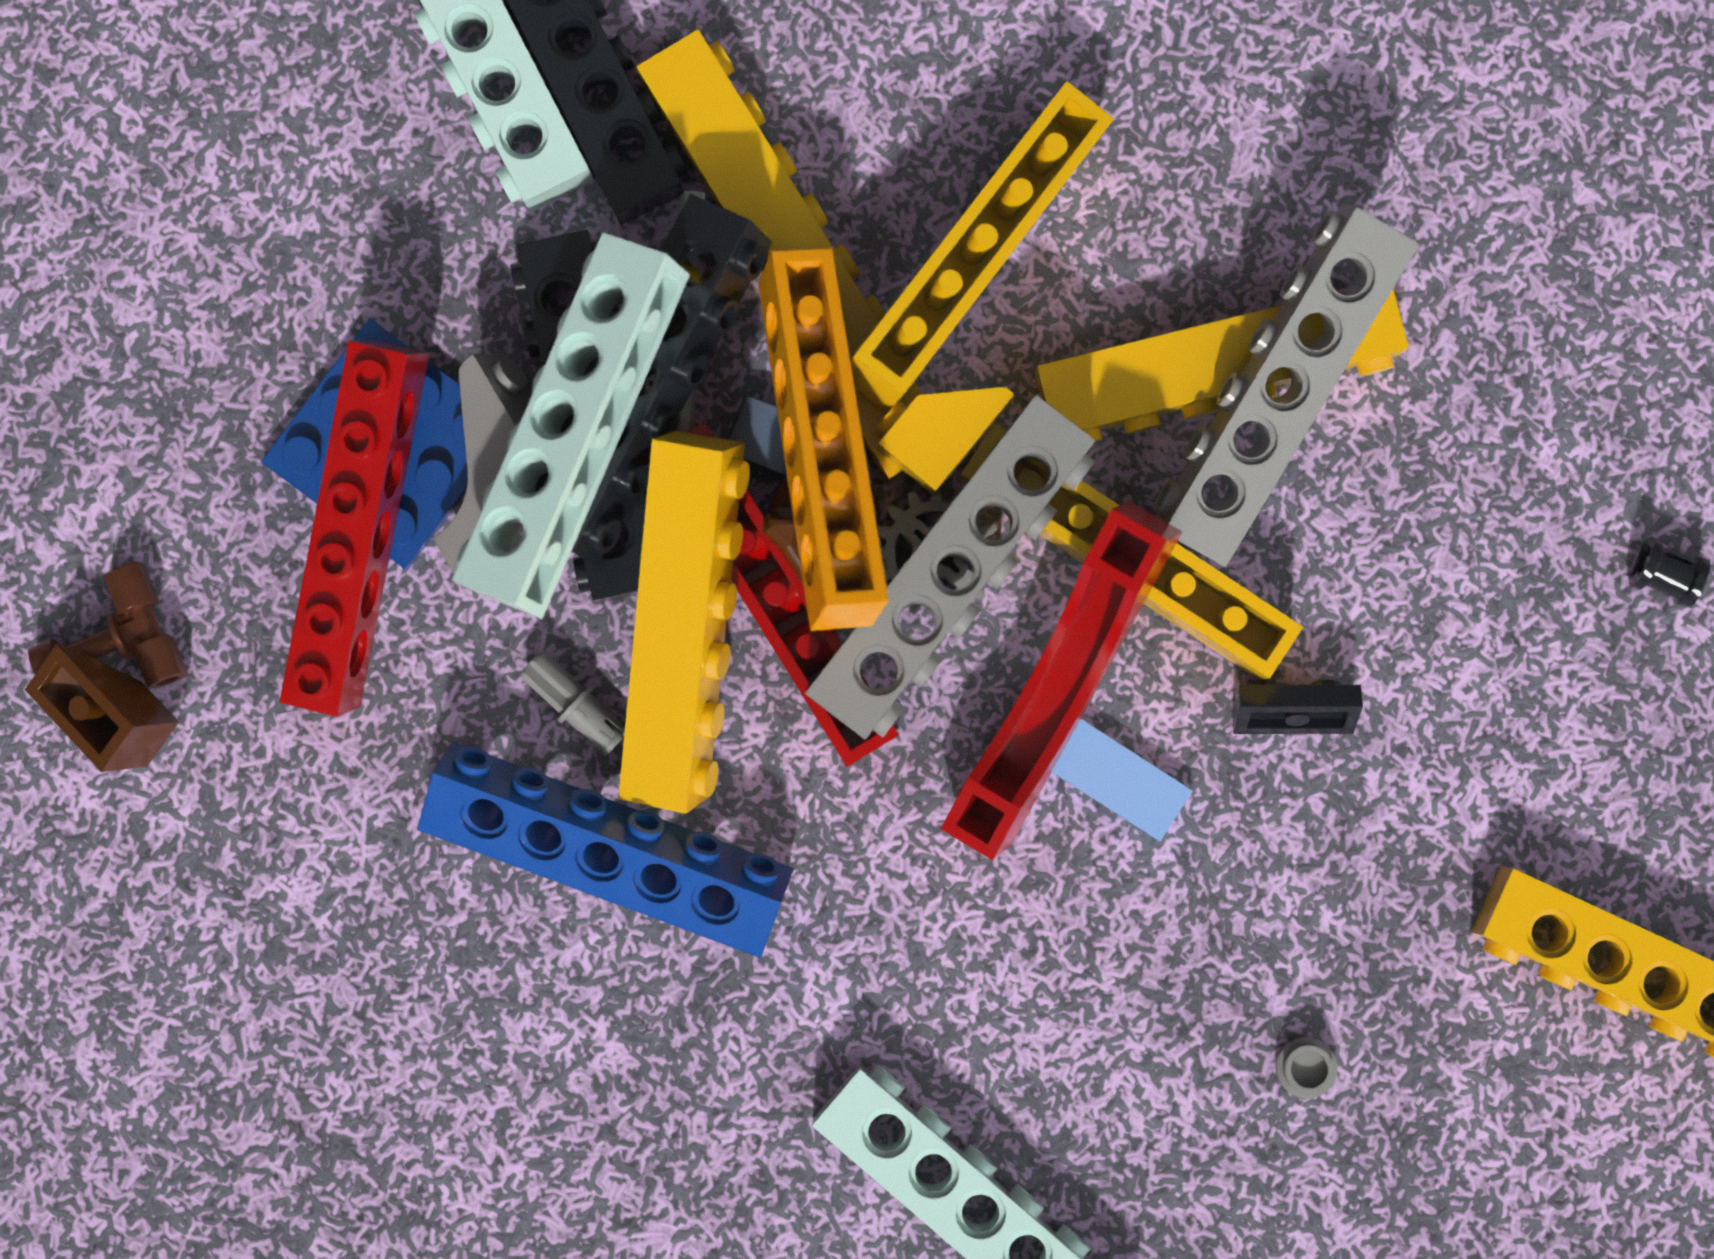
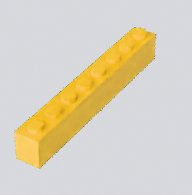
[636,29,923,484]

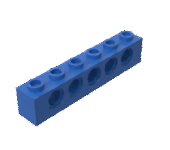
[417,741,794,958]

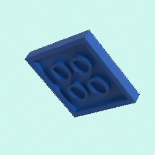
[261,318,468,571]

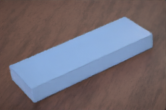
[1052,719,1193,841]

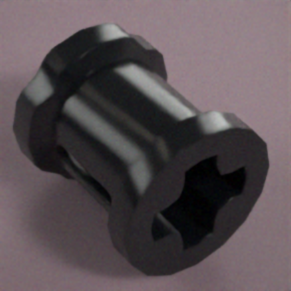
[1629,536,1711,608]

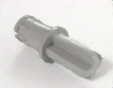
[521,652,625,758]

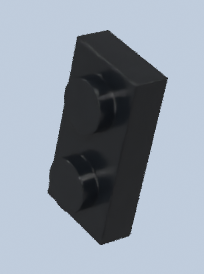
[1232,680,1363,734]

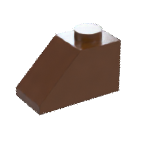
[25,644,179,772]

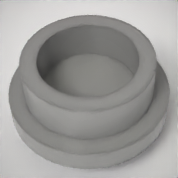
[1275,1037,1337,1099]

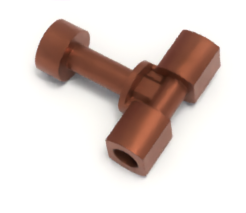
[28,562,188,689]

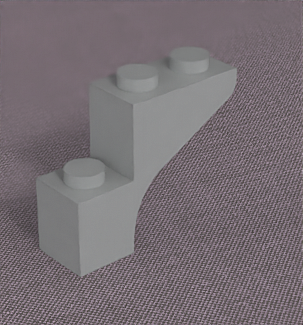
[433,354,532,590]

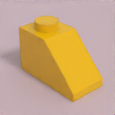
[876,387,1015,496]

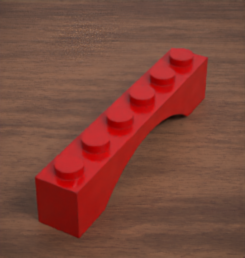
[940,501,1183,861]

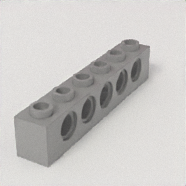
[1153,203,1420,568]
[805,395,1096,740]

